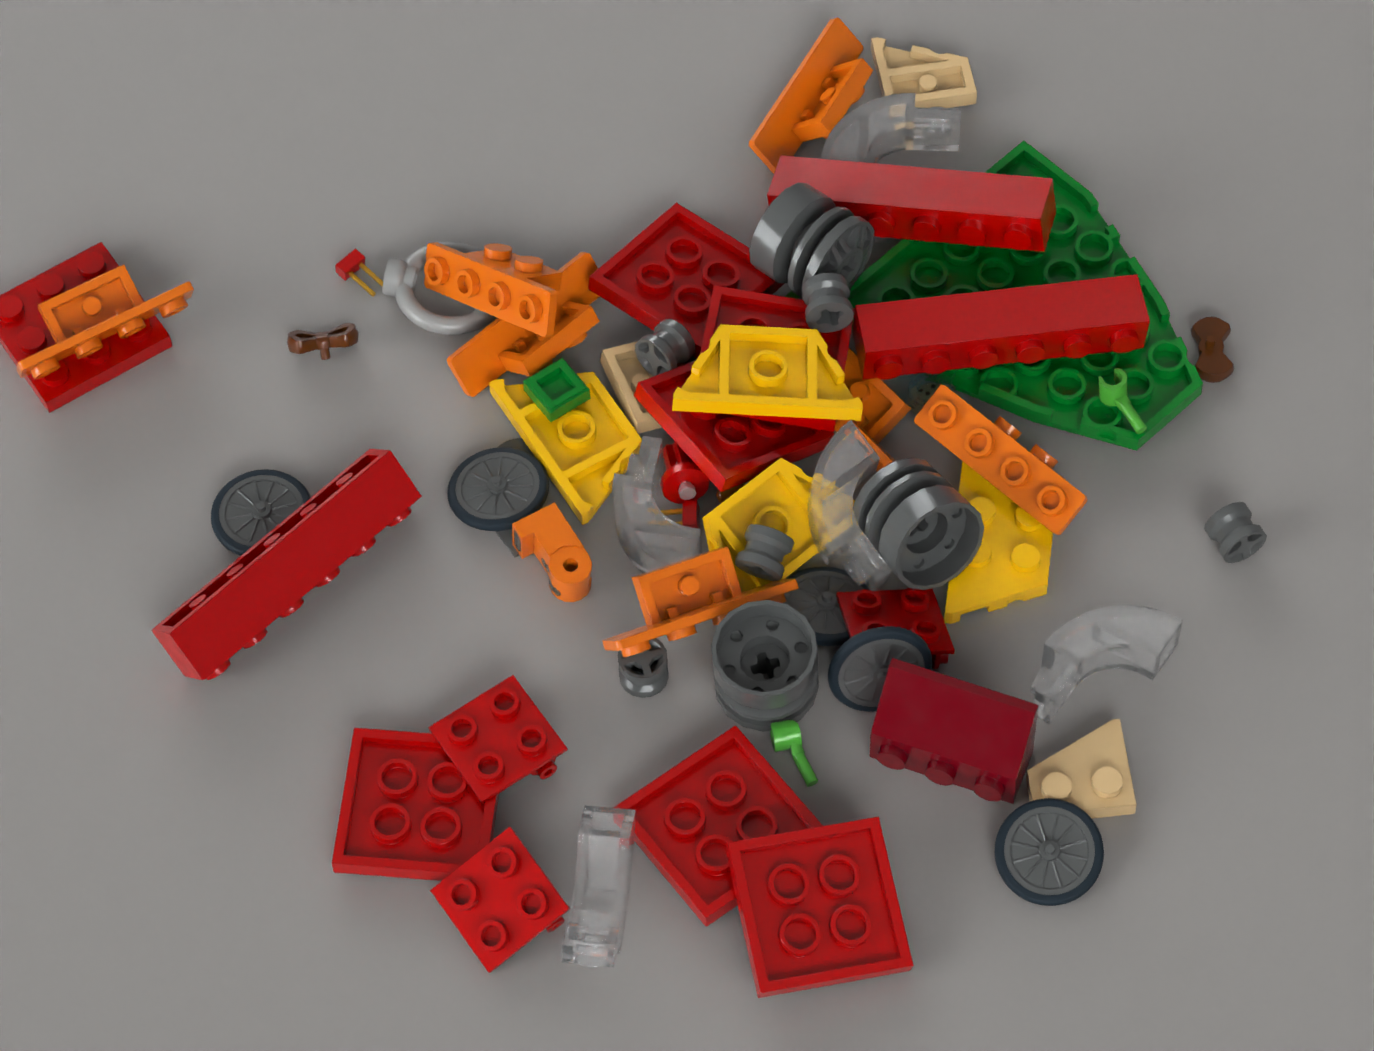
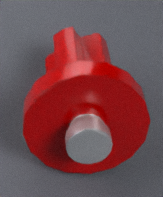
[660,441,710,504]

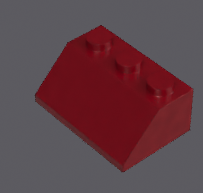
[870,658,1039,804]

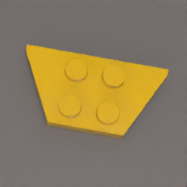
[672,324,863,421]
[489,372,643,525]
[702,458,855,592]
[944,461,1053,624]

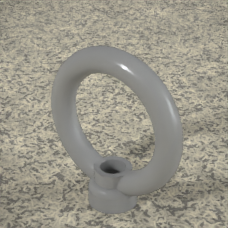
[382,241,495,335]

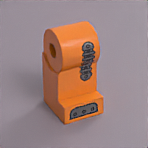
[512,502,592,602]

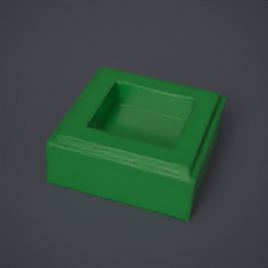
[523,357,590,422]

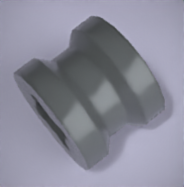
[802,273,854,333]
[635,319,696,376]
[1204,502,1267,563]
[735,524,794,581]
[618,638,669,698]

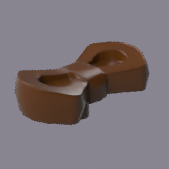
[1191,317,1234,383]
[287,323,359,360]

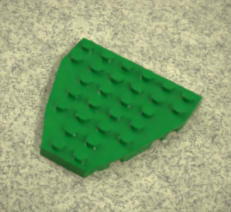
[848,141,1203,451]

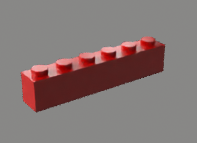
[767,155,1056,252]
[852,274,1150,380]
[151,449,422,680]

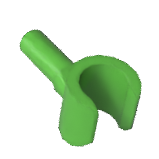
[1099,368,1147,434]
[770,720,818,787]

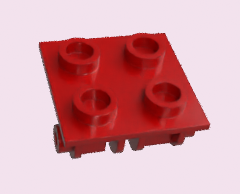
[836,588,955,669]
[428,675,568,804]
[430,826,570,973]

